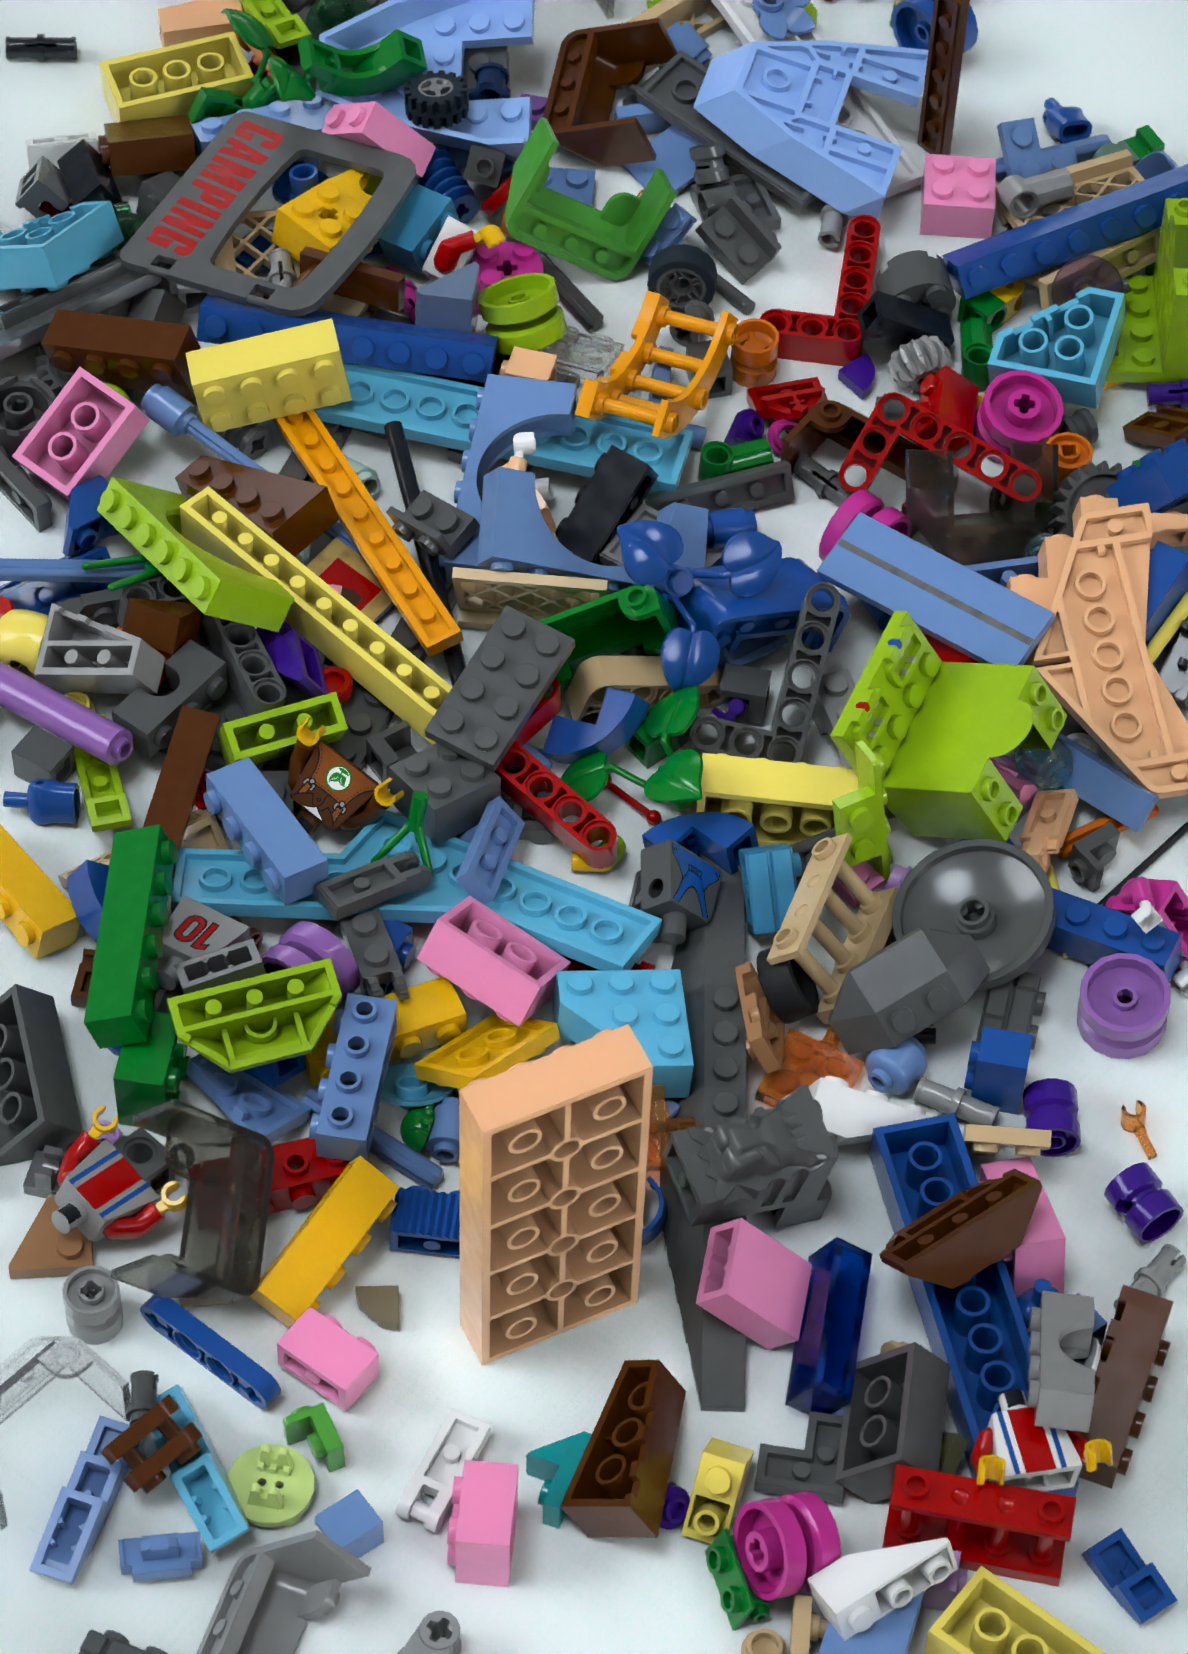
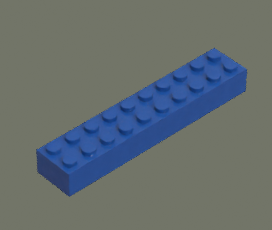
[869,1113,1079,1497]

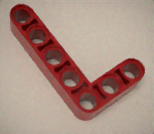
[760,215,881,367]
[838,392,1042,503]
[495,677,619,869]

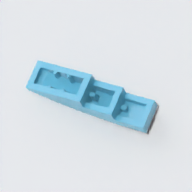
[153,1384,251,1553]

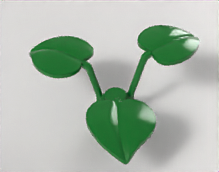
[221,9,317,109]
[560,685,703,811]

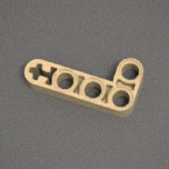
[565,656,727,725]

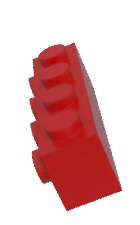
[185,1137,350,1231]

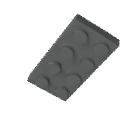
[425,605,575,772]

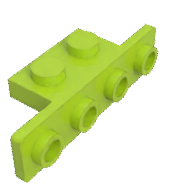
[832,740,893,882]

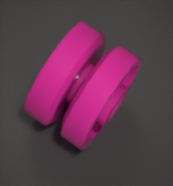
[973,370,1064,466]
[819,490,912,561]
[733,1491,841,1601]

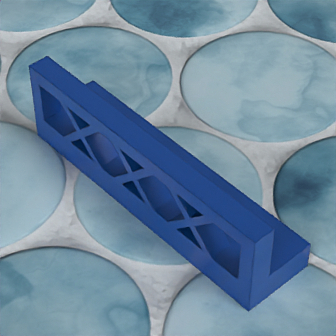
[0,545,111,615]

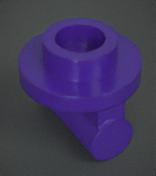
[724,408,764,446]
[711,698,747,724]
[660,1482,690,1530]

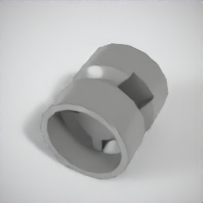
[62,1265,123,1345]

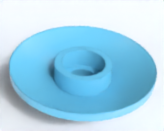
[381,1063,453,1110]

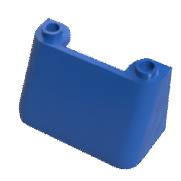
[662,557,851,652]

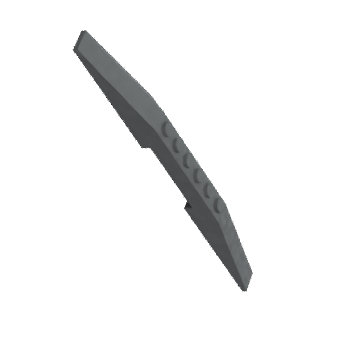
[660,854,747,1412]

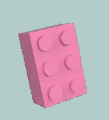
[12,367,150,500]
[417,895,571,1026]

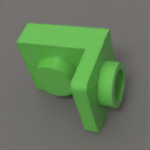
[282,1403,345,1473]

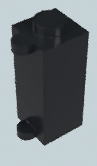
[57,139,124,221]
[857,290,955,351]

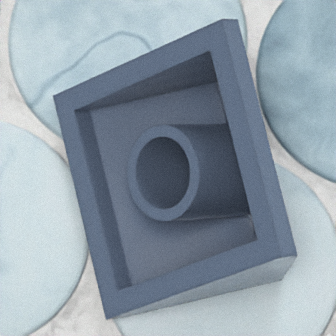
[415,261,480,333]

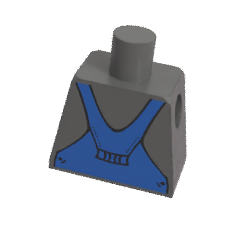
[640,839,722,945]

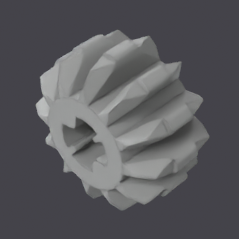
[888,335,953,393]

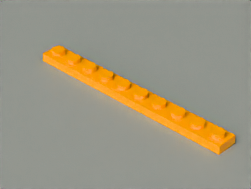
[272,410,464,657]

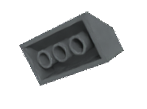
[0,984,83,1166]

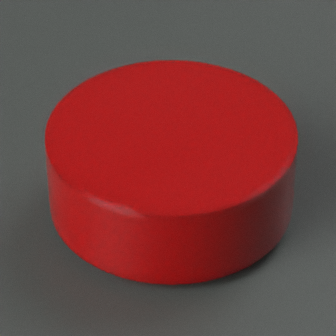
[323,666,353,704]

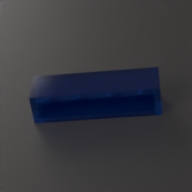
[785,1237,872,1415]

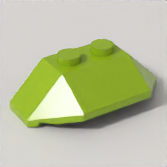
[167,958,342,1074]

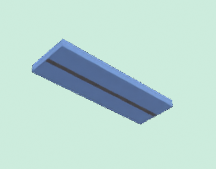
[817,512,1055,665]

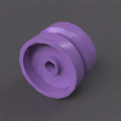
[261,921,360,1003]
[1077,953,1171,1059]

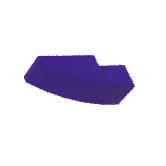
[256,621,328,698]

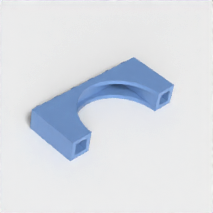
[439,374,578,583]
[477,466,709,595]

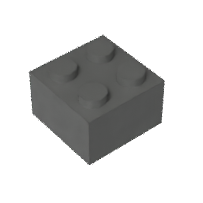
[389,743,501,846]

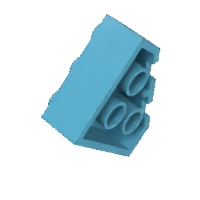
[0,201,124,293]
[987,287,1126,409]
[553,969,694,1098]

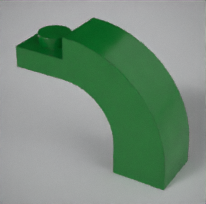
[298,29,427,96]

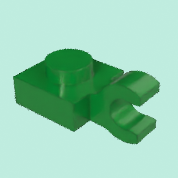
[187,87,246,124]

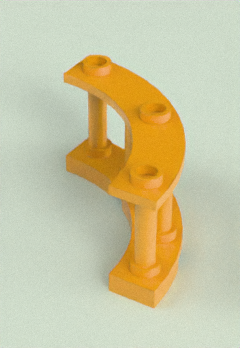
[574,291,739,439]

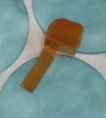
[1120,1100,1157,1160]

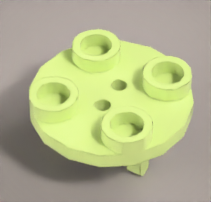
[227,1444,315,1527]

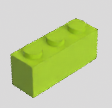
[216,692,348,766]

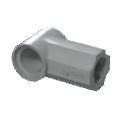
[998,167,1075,220]

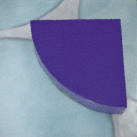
[838,353,875,400]

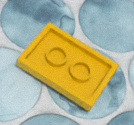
[414,1012,561,1089]

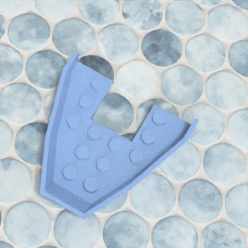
[316,0,535,162]
[693,41,928,220]

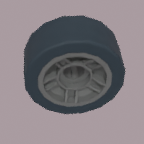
[647,244,717,314]

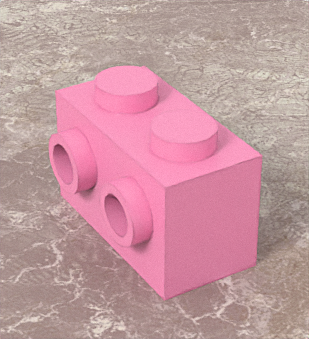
[277,1307,379,1411]

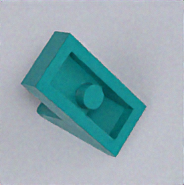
[526,1431,592,1529]

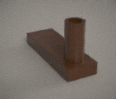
[289,246,405,313]

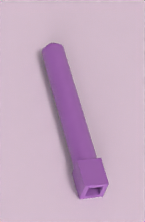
[0,661,133,765]

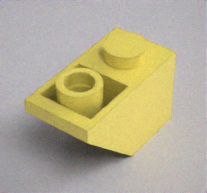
[681,1438,755,1544]

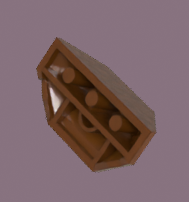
[879,1168,1042,1289]

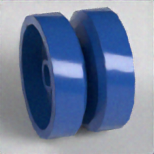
[891,0,978,53]

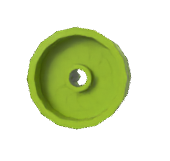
[477,273,567,355]

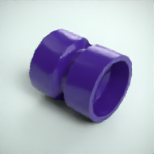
[1023,1078,1081,1157]
[1104,1162,1184,1243]

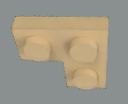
[963,1124,1052,1157]

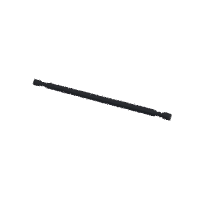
[1097,822,1188,906]

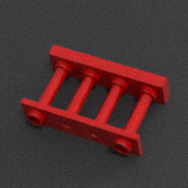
[882,1464,1077,1587]

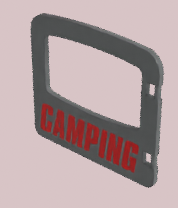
[120,111,417,317]

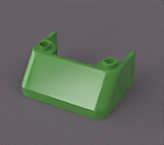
[505,117,677,280]

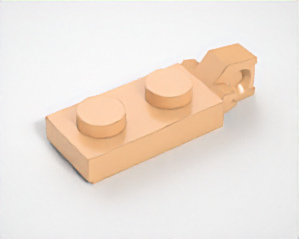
[1020,788,1079,873]

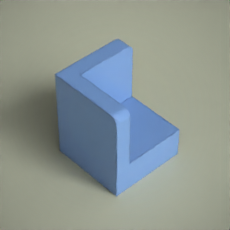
[315,1489,384,1559]

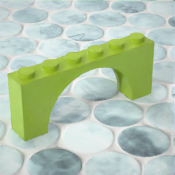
[97,476,295,632]

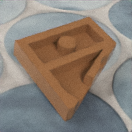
[735,962,785,1074]
[9,1194,93,1279]

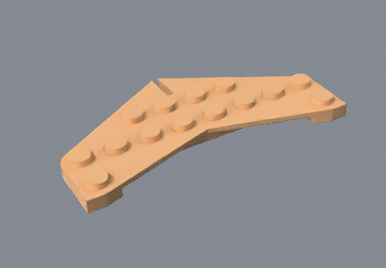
[1032,502,1188,799]

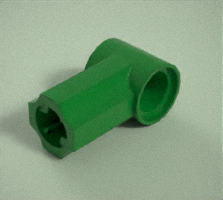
[959,317,993,391]
[697,438,774,481]

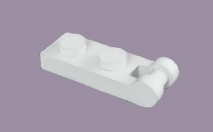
[395,1408,491,1533]

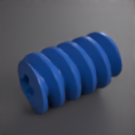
[416,148,480,223]

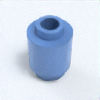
[667,21,713,65]
[426,1097,459,1163]

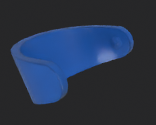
[642,1176,668,1246]

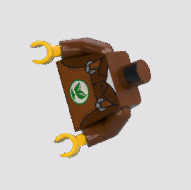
[288,717,404,837]

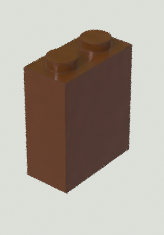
[98,115,196,178]

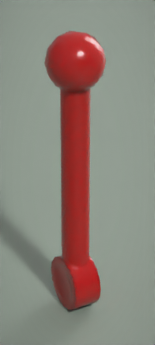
[603,774,661,825]

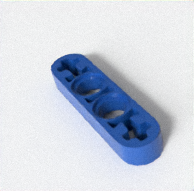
[140,1292,281,1409]

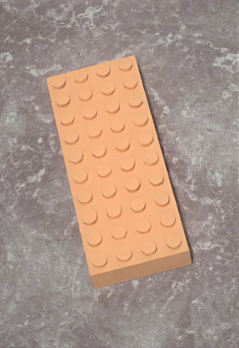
[459,1024,653,1366]

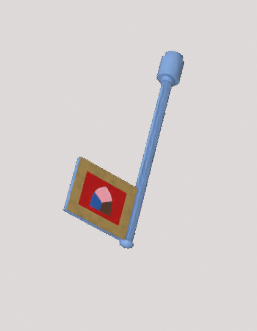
[141,384,394,666]

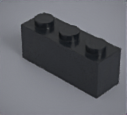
[555,445,659,565]

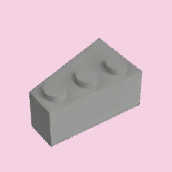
[34,603,165,694]

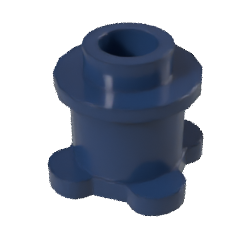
[469,62,511,100]

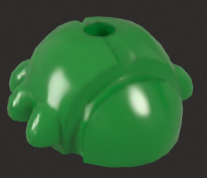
[400,1104,435,1153]

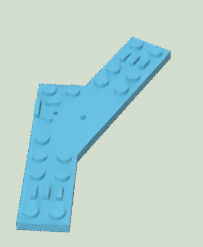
[171,810,662,970]

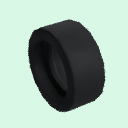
[756,947,819,1024]

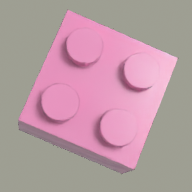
[920,153,996,239]
[447,1460,519,1587]

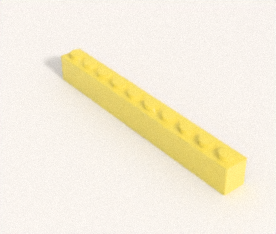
[179,486,452,745]

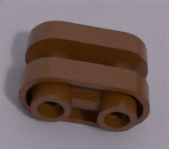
[100,1394,203,1494]

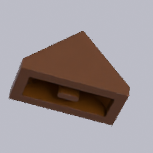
[122,598,203,655]

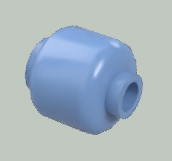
[865,1036,927,1095]

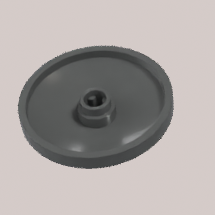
[892,839,1057,991]

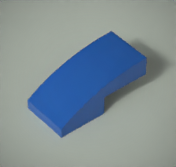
[1081,1528,1177,1625]

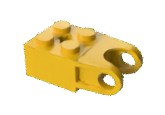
[271,169,378,263]

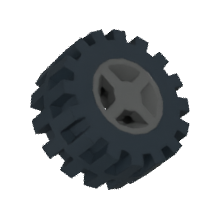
[404,70,469,129]

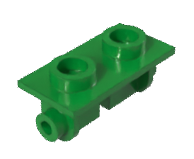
[705,1528,771,1631]

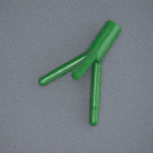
[371,791,433,872]

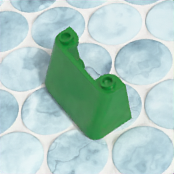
[539,584,680,707]

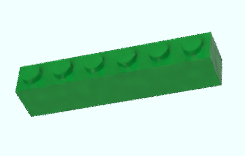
[84,824,178,1049]

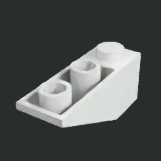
[809,1076,930,1146]
[807,1537,958,1641]

